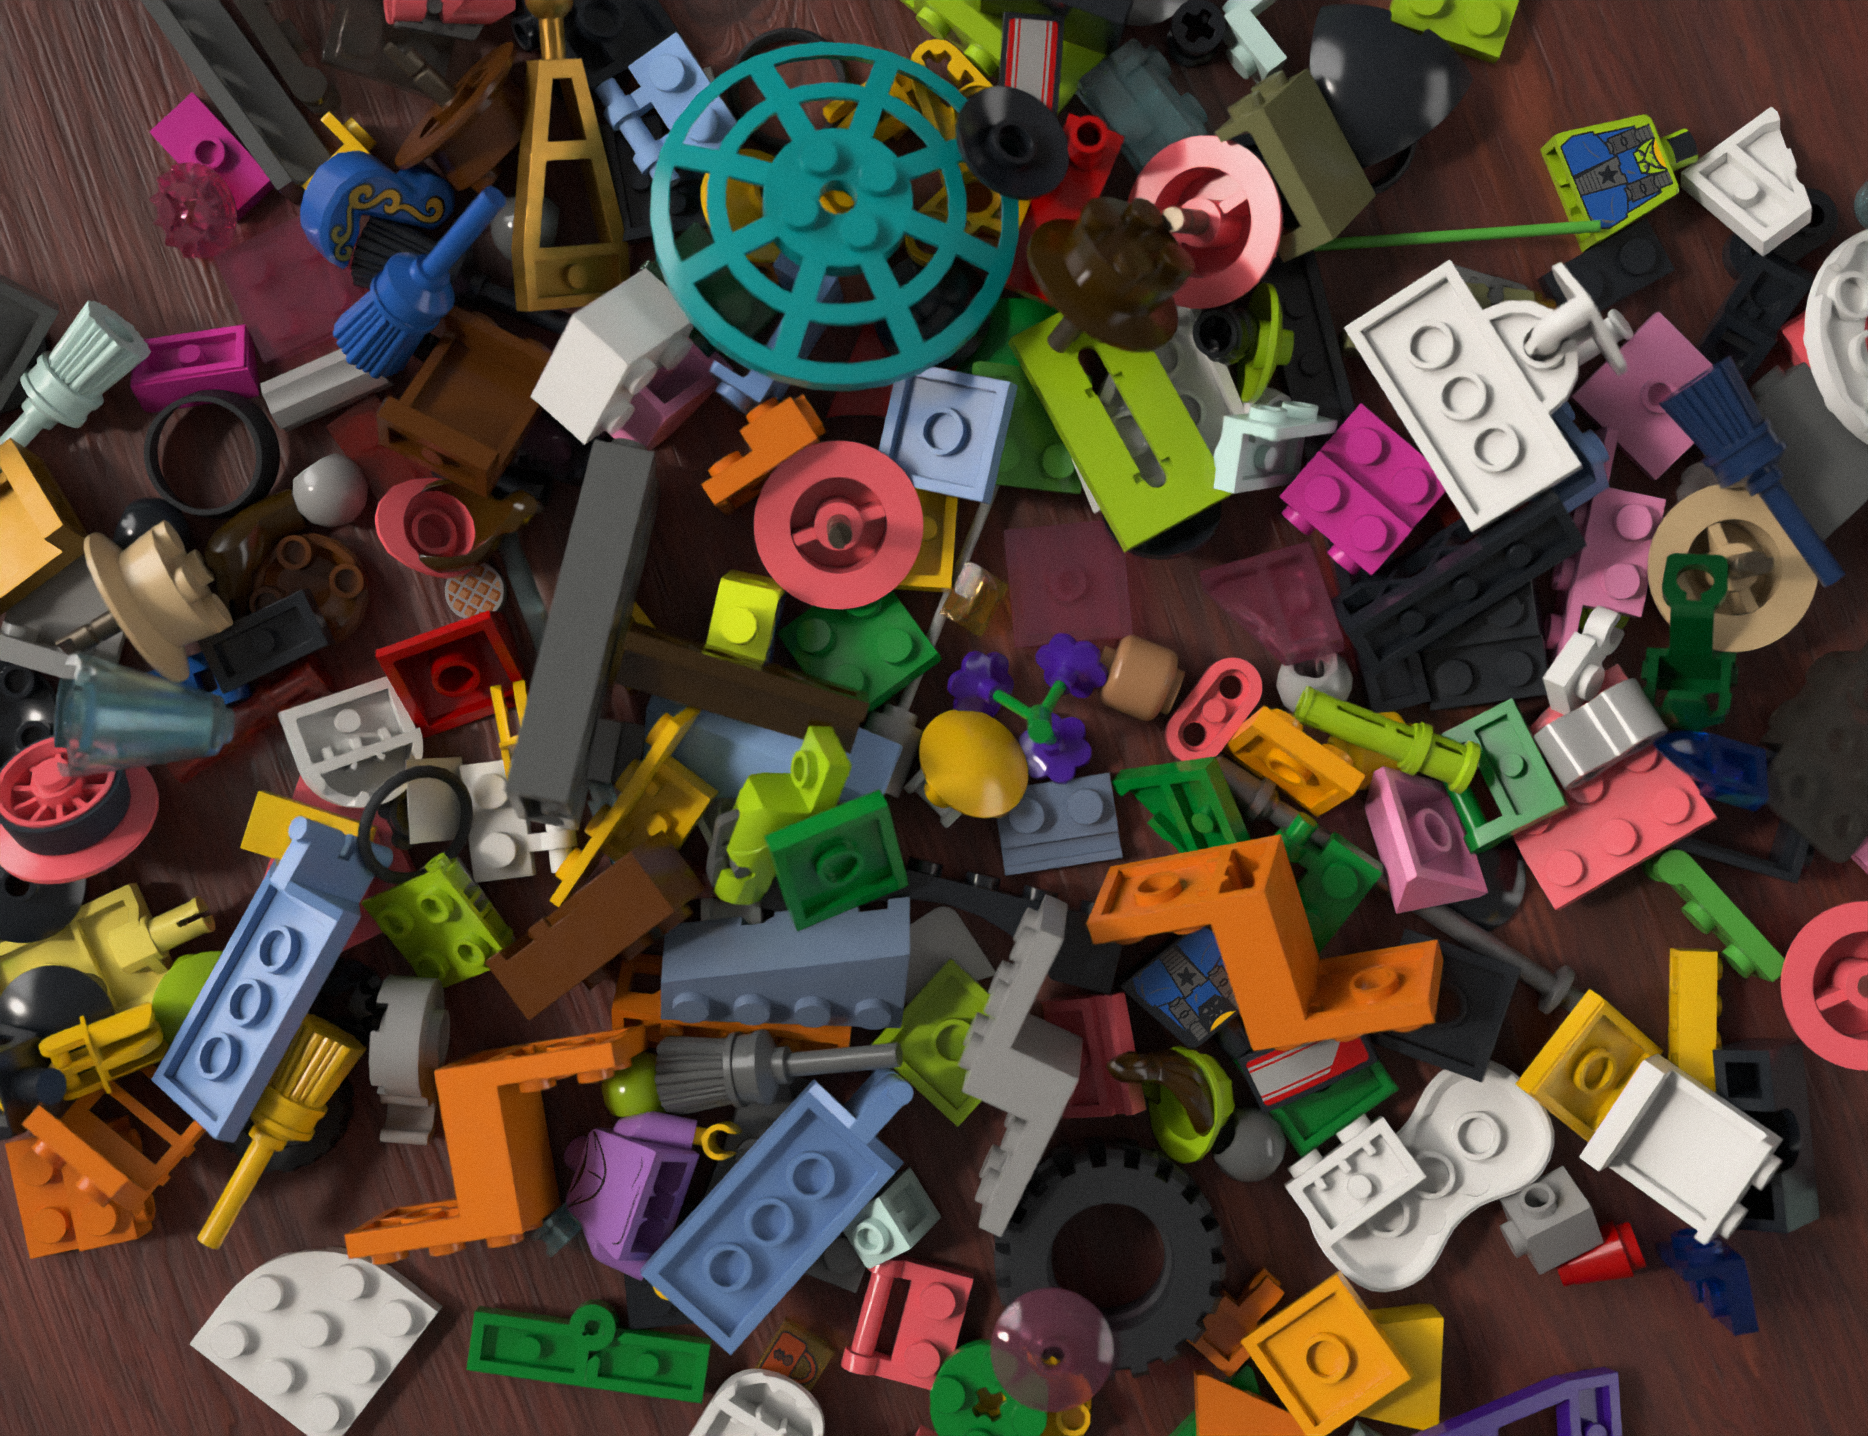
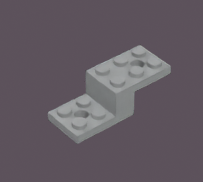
[958,894,1083,1237]

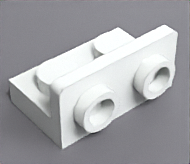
[1284,1113,1426,1247]

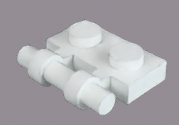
[459,760,578,883]

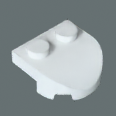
[278,676,423,808]
[689,1369,825,1436]

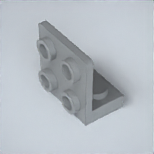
[0,555,126,686]

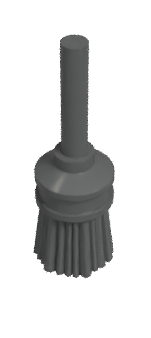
[655,1029,903,1116]

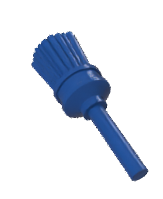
[333,186,506,379]

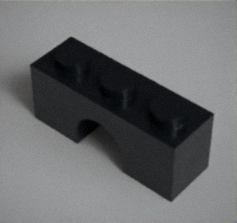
[1712,1038,1820,1233]

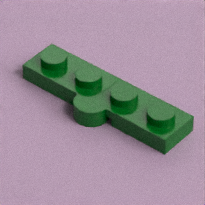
[466,1299,712,1404]

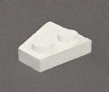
[1681,107,1812,256]

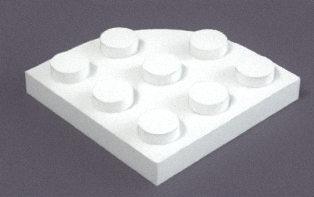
[190,1246,443,1436]

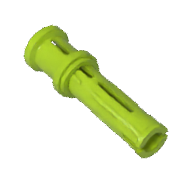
[1293,686,1481,794]

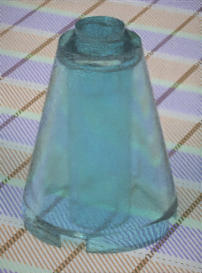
[54,653,235,777]

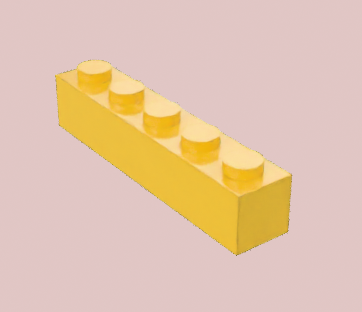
[1668,948,1723,1093]

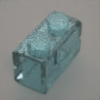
[1076,37,1208,175]

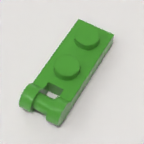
[1641,848,1785,982]

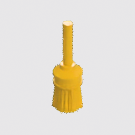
[197,1013,367,1249]

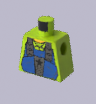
[1540,114,1698,252]

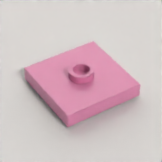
[1569,311,1712,481]

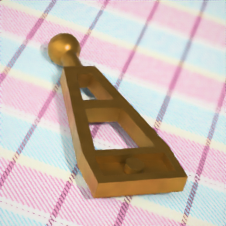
[511,0,630,312]

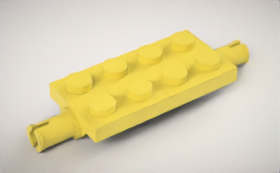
[0,882,215,1014]

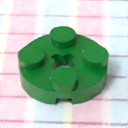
[930,1339,1050,1436]

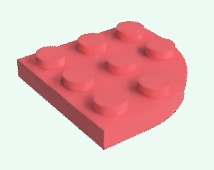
[1513,663,1718,911]

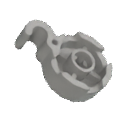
[369,974,450,1146]

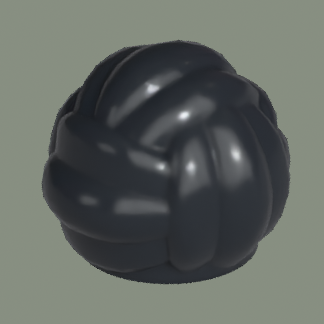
[1192,300,1258,365]

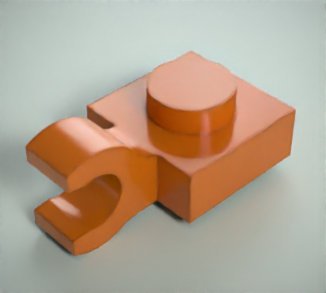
[1187,1267,1285,1378]

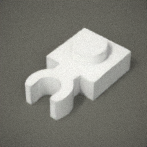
[1543,605,1624,715]

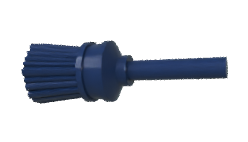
[1658,356,1846,587]

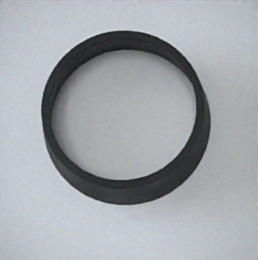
[144,389,280,519]

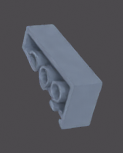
[661,897,910,1030]

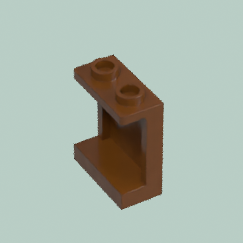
[376,305,552,499]

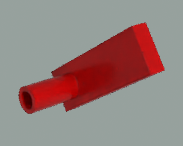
[1004,113,1125,308]

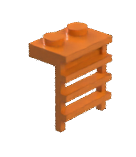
[22,1065,206,1216]

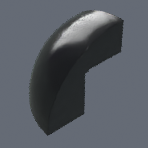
[1310,4,1473,169]

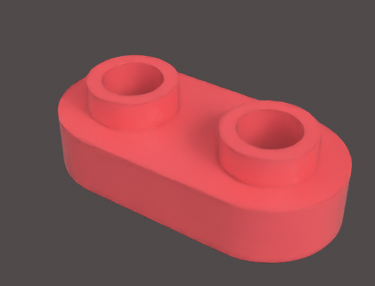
[1164,657,1262,761]

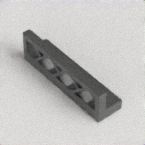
[140,0,332,206]

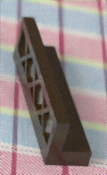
[614,622,870,754]

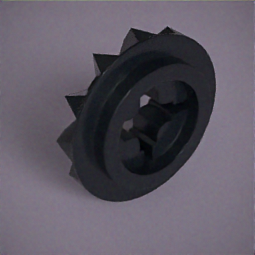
[307,958,388,1046]

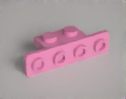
[1543,426,1666,664]

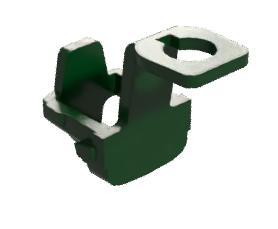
[1641,553,1739,737]

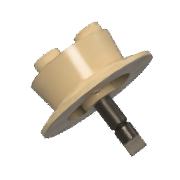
[1647,484,1818,652]
[55,520,233,683]

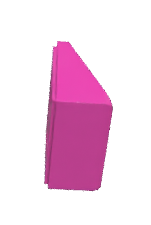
[130,324,260,413]

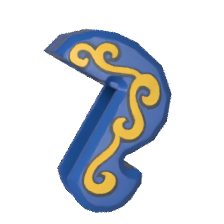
[300,150,455,269]

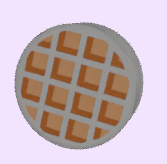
[445,563,508,619]

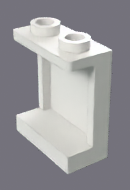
[1579,1053,1783,1245]

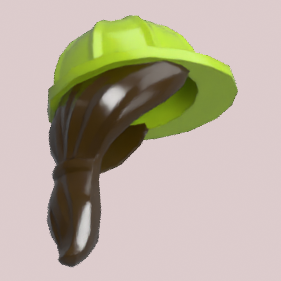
[1106,1046,1235,1164]

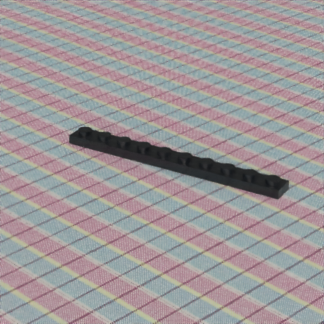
[1230,133,1431,713]

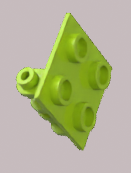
[361,853,514,988]

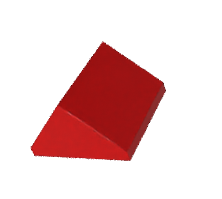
[375,610,530,739]

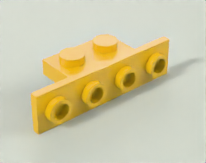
[549,706,719,908]

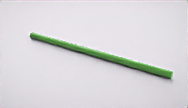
[1314,220,1601,252]

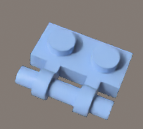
[595,32,738,189]

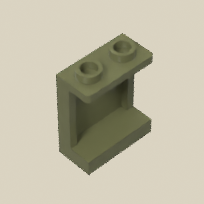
[1215,68,1376,262]

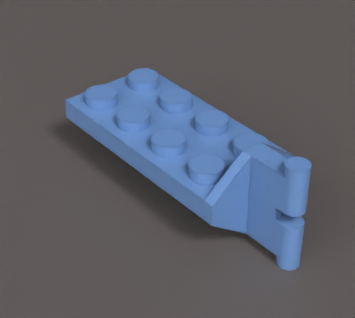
[151,816,393,1143]
[640,1068,913,1355]

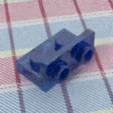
[1656,1227,1759,1336]

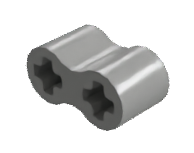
[1534,678,1668,790]

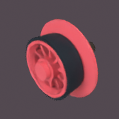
[0,732,159,884]

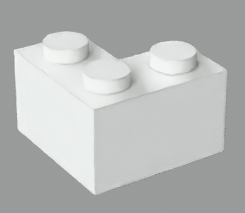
[531,268,694,445]

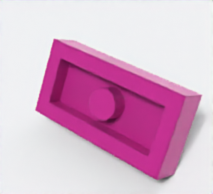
[149,92,275,223]

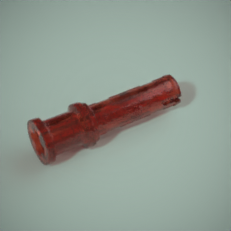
[162,654,337,784]

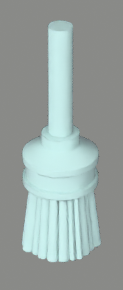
[0,300,151,473]

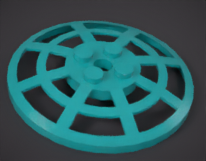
[650,42,1019,391]

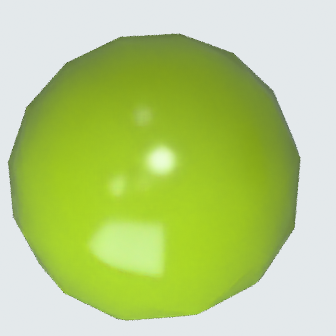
[601,1051,666,1117]

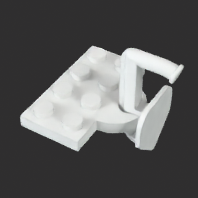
[1344,260,1633,535]

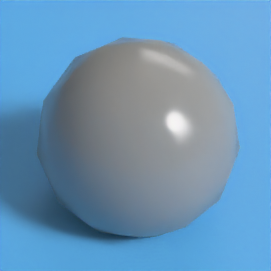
[292,453,369,528]
[1276,645,1353,713]

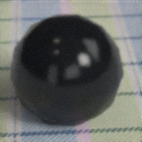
[113,496,190,551]

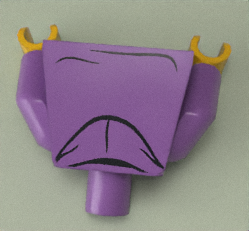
[564,1111,742,1301]

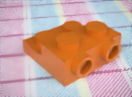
[701,394,827,516]
[5,1115,155,1259]

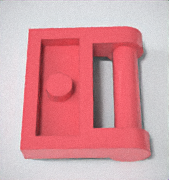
[841,1254,974,1390]

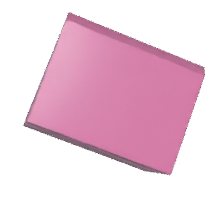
[1364,766,1488,914]

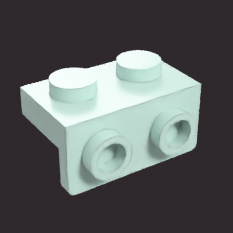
[1213,401,1338,493]

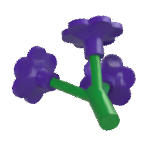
[947,633,1109,785]

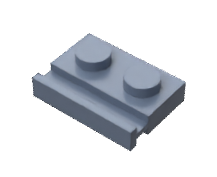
[996,772,1123,876]

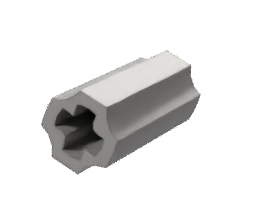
[261,349,394,432]

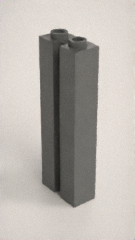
[504,438,662,831]

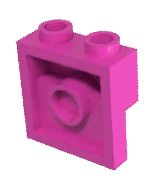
[1279,403,1446,576]

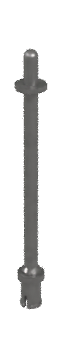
[1216,753,1585,1014]

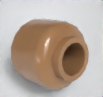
[1099,635,1185,721]

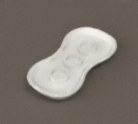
[1309,1061,1554,1292]

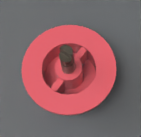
[754,440,923,609]

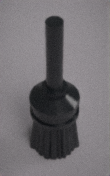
[350,216,572,336]

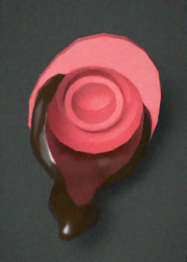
[375,477,543,579]

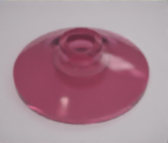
[990,1288,1113,1412]

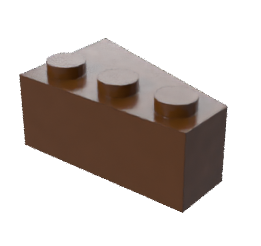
[485,830,706,1021]

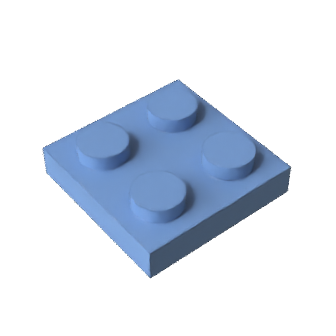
[879,367,1018,505]

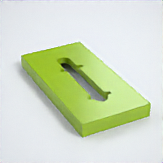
[1008,313,1232,553]

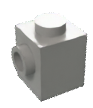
[1500,1166,1604,1275]

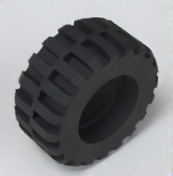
[993,1136,1226,1381]

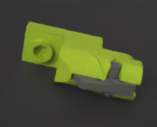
[706,726,852,905]

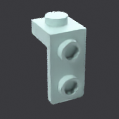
[1222,0,1287,83]

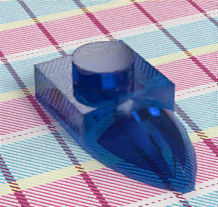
[1653,731,1769,812]

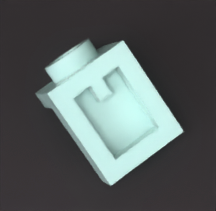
[843,1167,941,1268]

